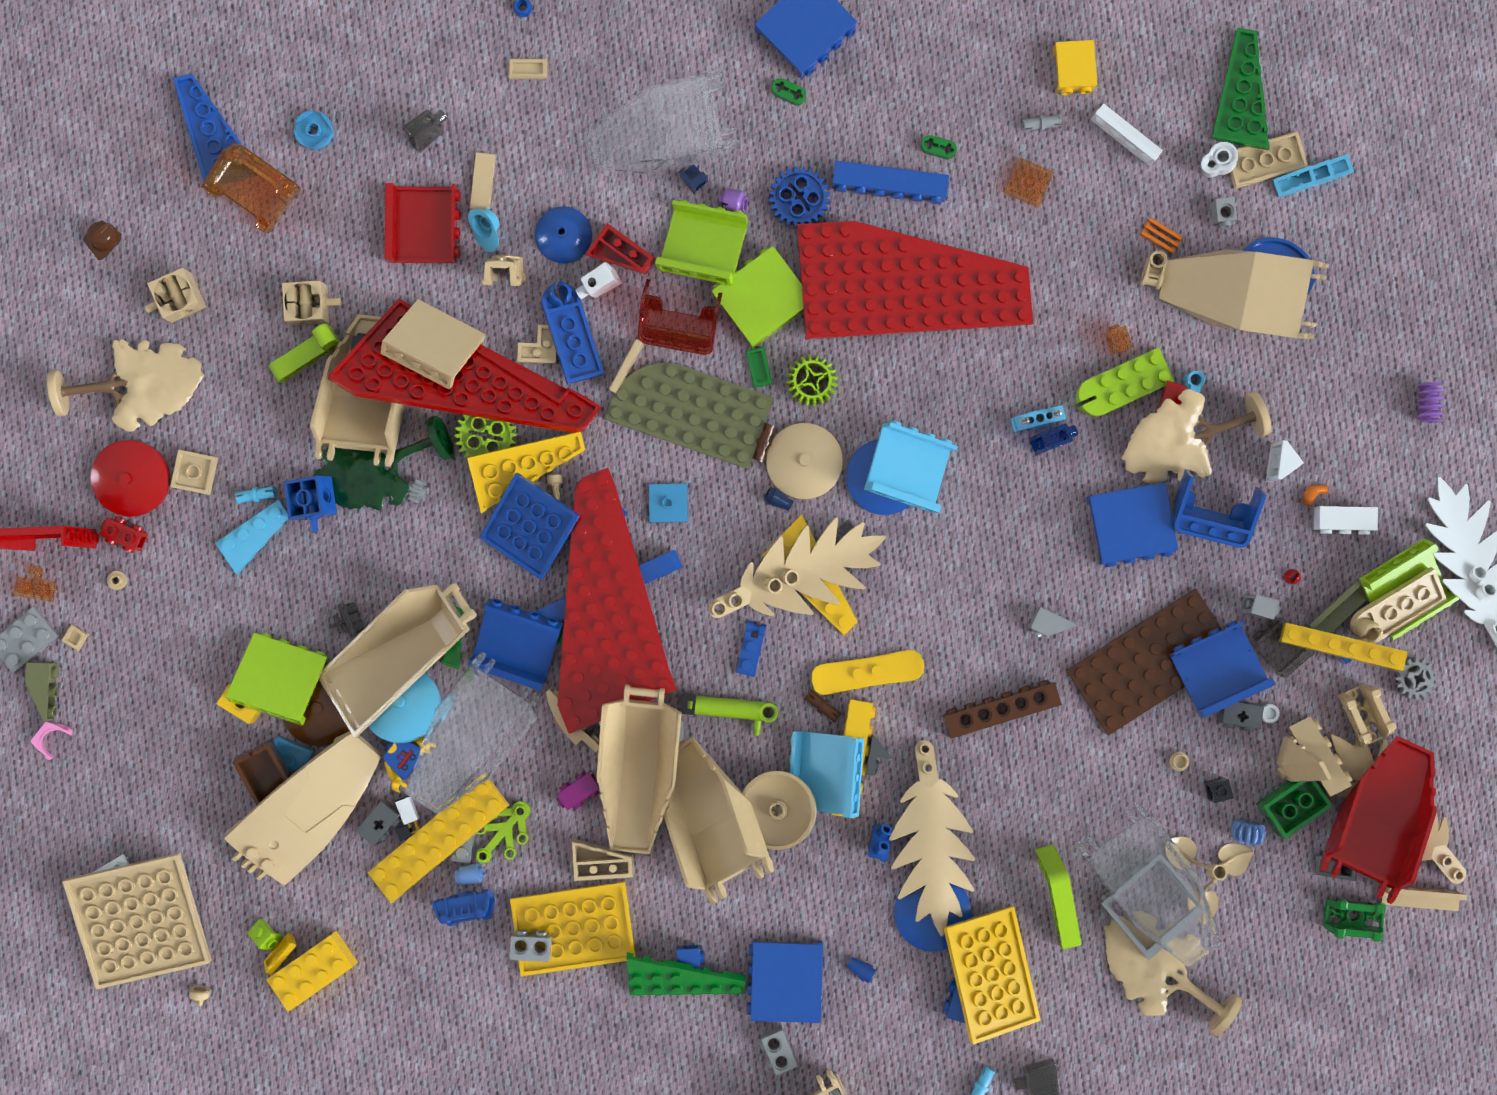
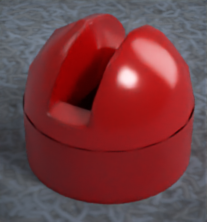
[1284,569,1301,585]

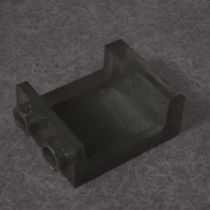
[1250,617,1315,678]

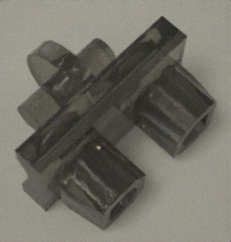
[330,602,365,639]

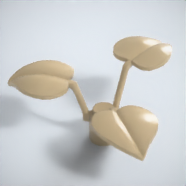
[1165,837,1254,925]

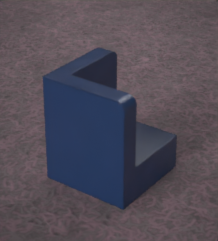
[679,164,708,194]

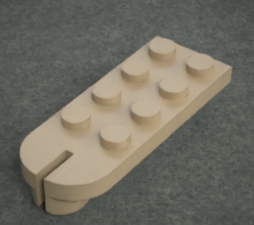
[1350,567,1447,644]

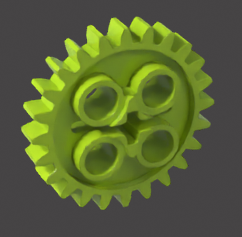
[454,414,518,458]

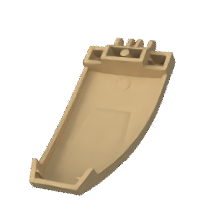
[224,731,382,886]

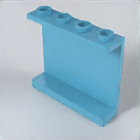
[864,420,958,513]
[789,731,864,818]

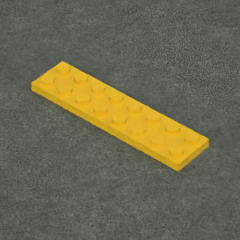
[368,775,510,903]

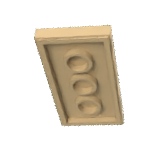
[1230,131,1308,189]

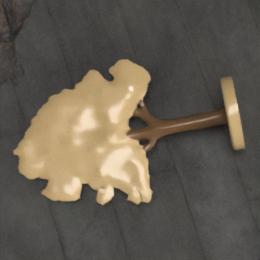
[47,339,204,432]
[1121,389,1271,484]

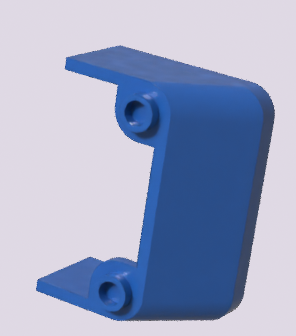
[1173,469,1267,548]

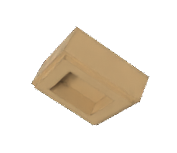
[61,624,89,651]

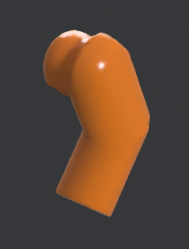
[1302,484,1328,506]

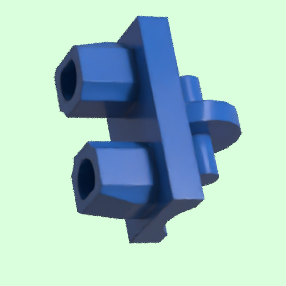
[868,824,893,862]

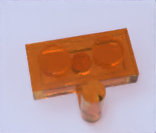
[14,566,57,602]

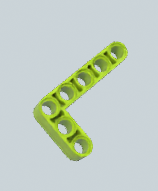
[1034,844,1082,950]

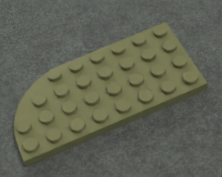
[605,363,774,470]

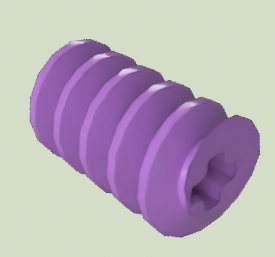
[1417,382,1444,423]

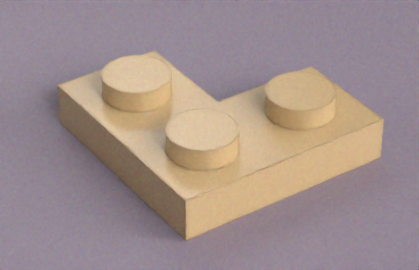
[517,324,557,364]

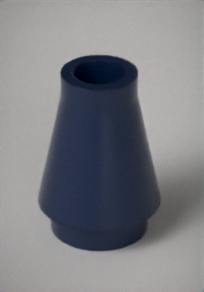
[764,487,794,511]

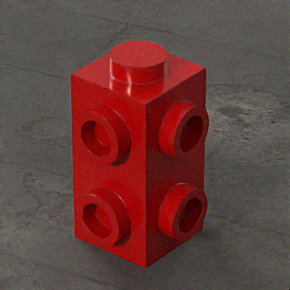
[99,516,148,553]

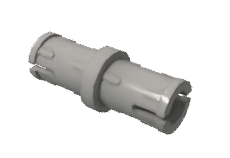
[1021,114,1062,132]

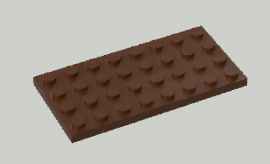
[1066,589,1222,735]

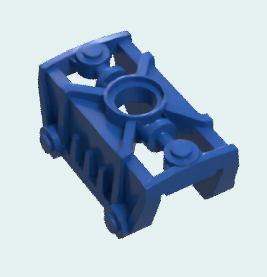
[432,889,495,927]

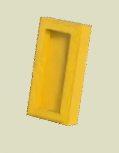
[264,933,297,975]

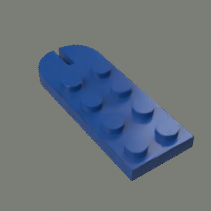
[541,281,604,385]

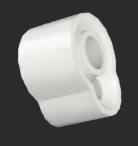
[1201,142,1238,178]

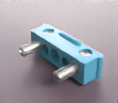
[1011,405,1066,432]

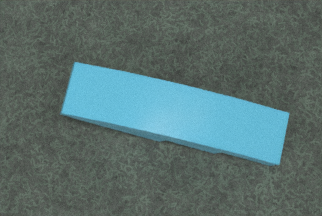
[1273,154,1354,198]

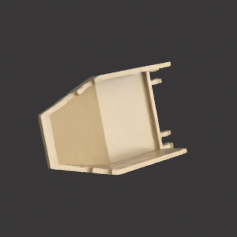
[1158,249,1329,339]
[310,314,405,467]
[664,737,774,904]

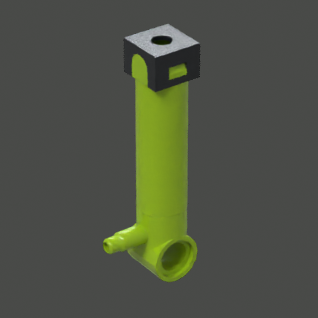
[681,693,778,736]

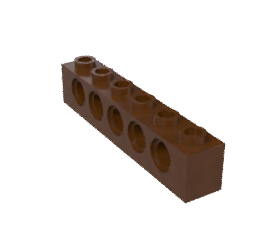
[942,680,1062,739]

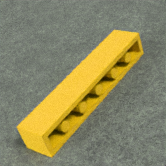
[1279,623,1408,671]
[831,699,876,818]

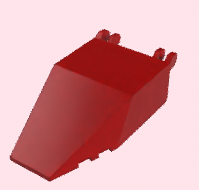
[1319,736,1437,904]

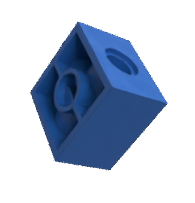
[284,476,337,533]

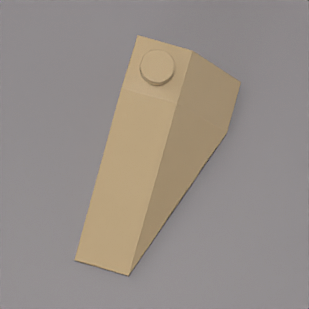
[1276,735,1332,782]

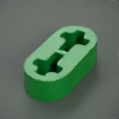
[772,78,806,105]
[921,135,957,159]

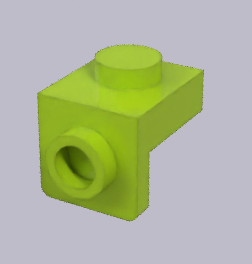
[247,918,283,951]

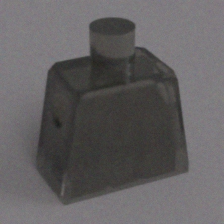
[404,110,448,153]
[1013,1058,1059,1095]

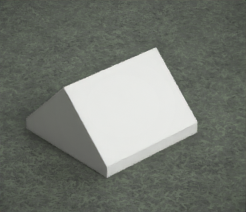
[1266,440,1304,482]

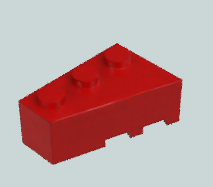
[585,223,656,274]

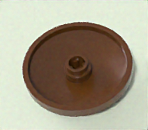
[282,680,350,746]

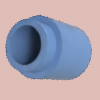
[455,863,485,886]

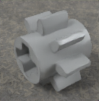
[407,479,429,504]

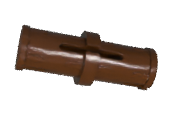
[752,423,776,463]
[804,689,842,723]

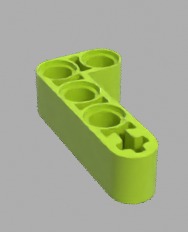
[268,324,340,383]

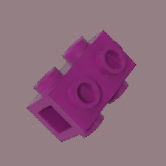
[557,770,600,811]

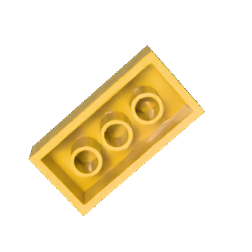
[266,930,358,1012]

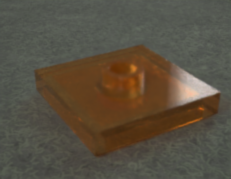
[1004,157,1054,208]

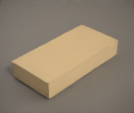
[509,59,547,79]

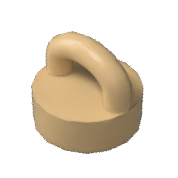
[189,985,210,1007]

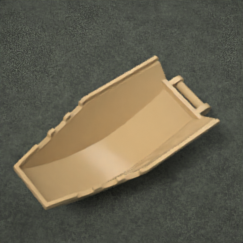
[597,684,682,854]

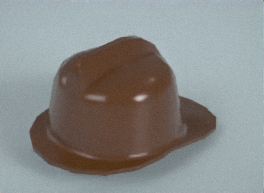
[83,220,122,260]

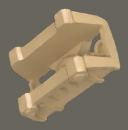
[482,254,527,286]
[1337,684,1397,748]

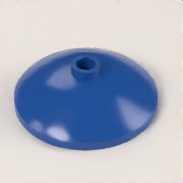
[535,206,592,263]

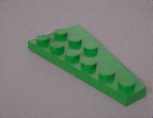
[1211,28,1270,150]
[626,952,746,996]

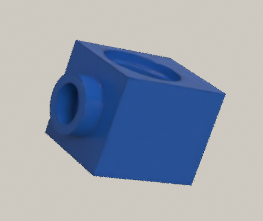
[676,945,704,969]

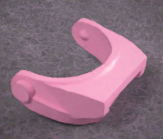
[31,721,74,760]

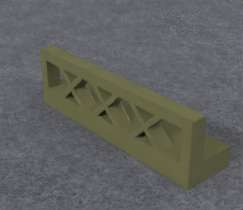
[1307,573,1368,633]

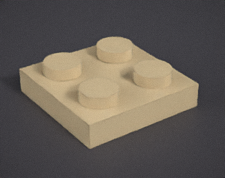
[170,450,218,495]

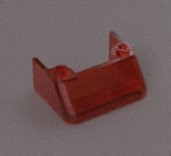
[638,279,722,355]

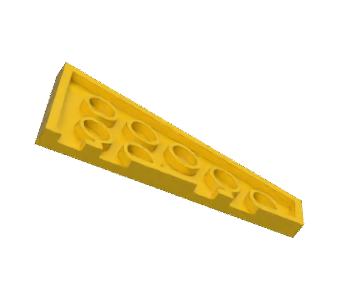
[467,432,585,514]
[762,514,858,635]

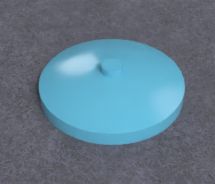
[368,673,441,743]

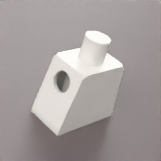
[575,262,622,299]

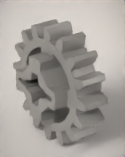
[1393,657,1438,700]

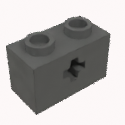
[1217,702,1264,732]
[356,799,401,846]

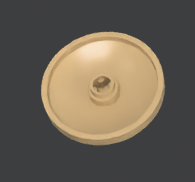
[766,423,843,500]
[743,771,817,850]

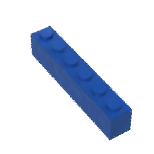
[832,160,949,204]

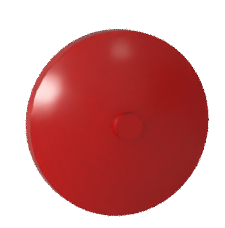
[91,440,170,517]

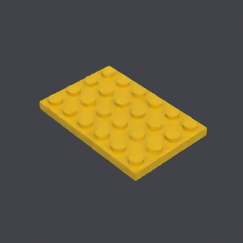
[510,881,636,976]
[943,906,1041,1045]

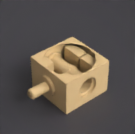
[144,268,206,323]
[282,281,341,326]

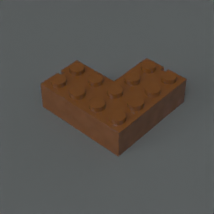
[232,739,304,806]

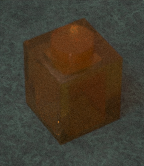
[1104,324,1133,356]

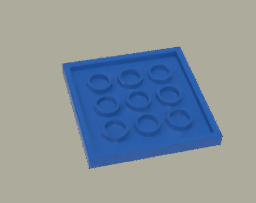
[479,473,580,580]

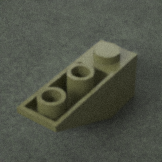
[25,662,59,722]

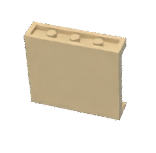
[380,299,486,389]

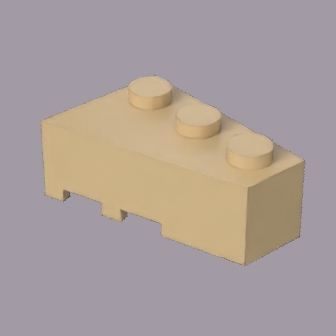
[572,838,634,881]

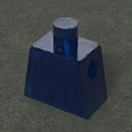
[1029,423,1078,456]

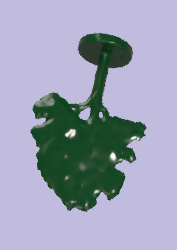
[313,416,455,511]

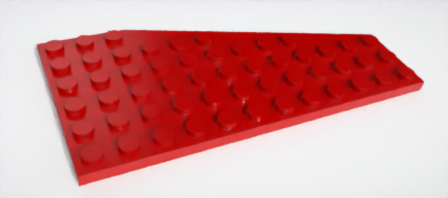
[797,221,1033,340]

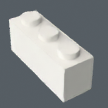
[1313,506,1378,535]

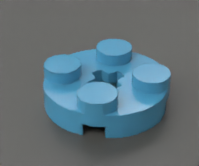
[294,111,334,150]

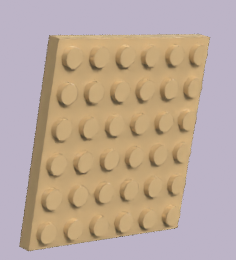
[62,853,212,989]

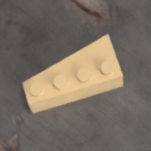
[1289,716,1353,798]

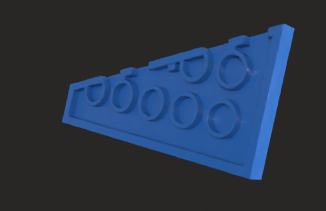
[173,74,263,189]

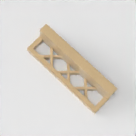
[1379,887,1467,911]

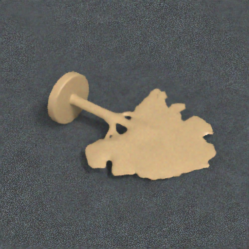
[1104,911,1242,1037]

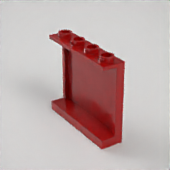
[384,183,461,263]
[0,526,99,551]

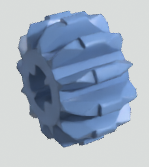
[1231,819,1266,845]

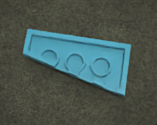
[215,500,288,575]

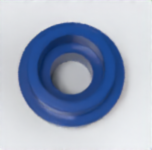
[513,0,532,17]

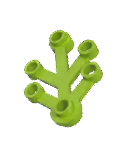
[476,801,531,863]

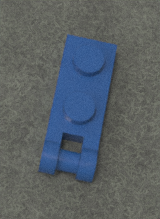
[736,620,767,677]

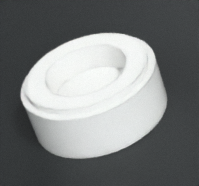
[1262,704,1280,723]

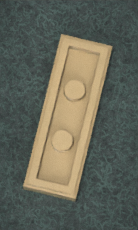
[470,152,496,210]
[609,339,643,394]

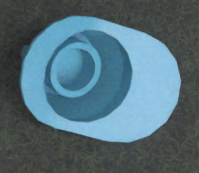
[468,208,499,252]

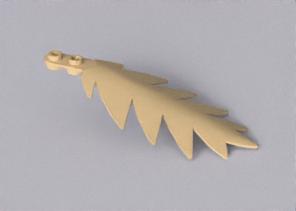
[708,517,886,618]
[1330,734,1466,884]
[889,740,975,936]

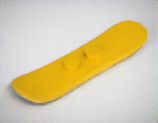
[812,650,924,695]

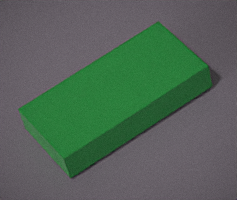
[746,347,773,388]

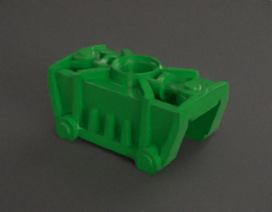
[1323,898,1386,942]

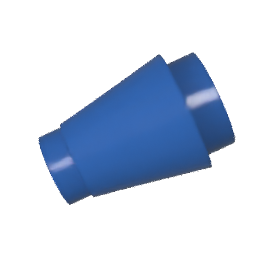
[846,957,876,983]

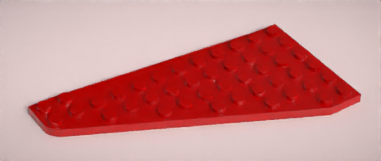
[328,298,601,433]
[557,467,678,734]

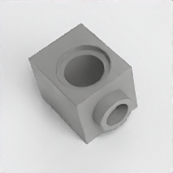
[1210,197,1237,228]

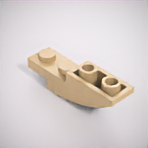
[546,688,599,752]

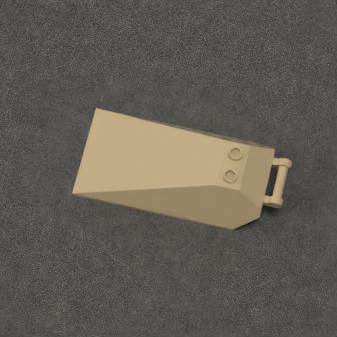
[319,583,477,737]

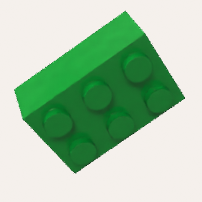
[1255,781,1333,839]

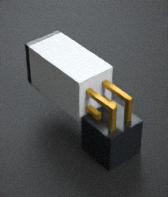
[395,794,420,841]

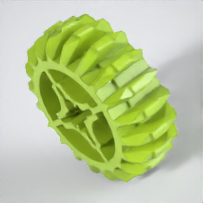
[786,355,838,407]

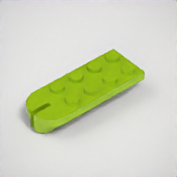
[1075,347,1175,417]

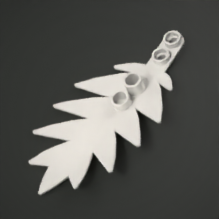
[1425,477,1497,647]

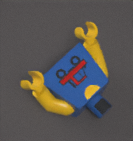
[380,736,436,793]

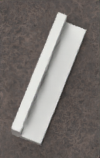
[1091,104,1163,167]

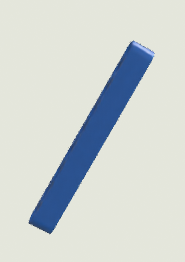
[535,550,683,622]

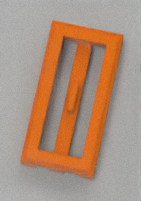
[1139,217,1183,254]

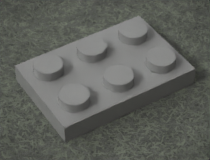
[0,607,60,673]

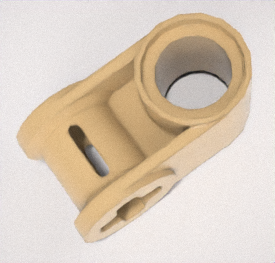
[1140,250,1167,290]

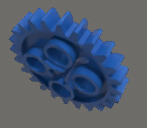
[769,166,830,229]

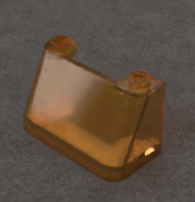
[201,143,300,233]

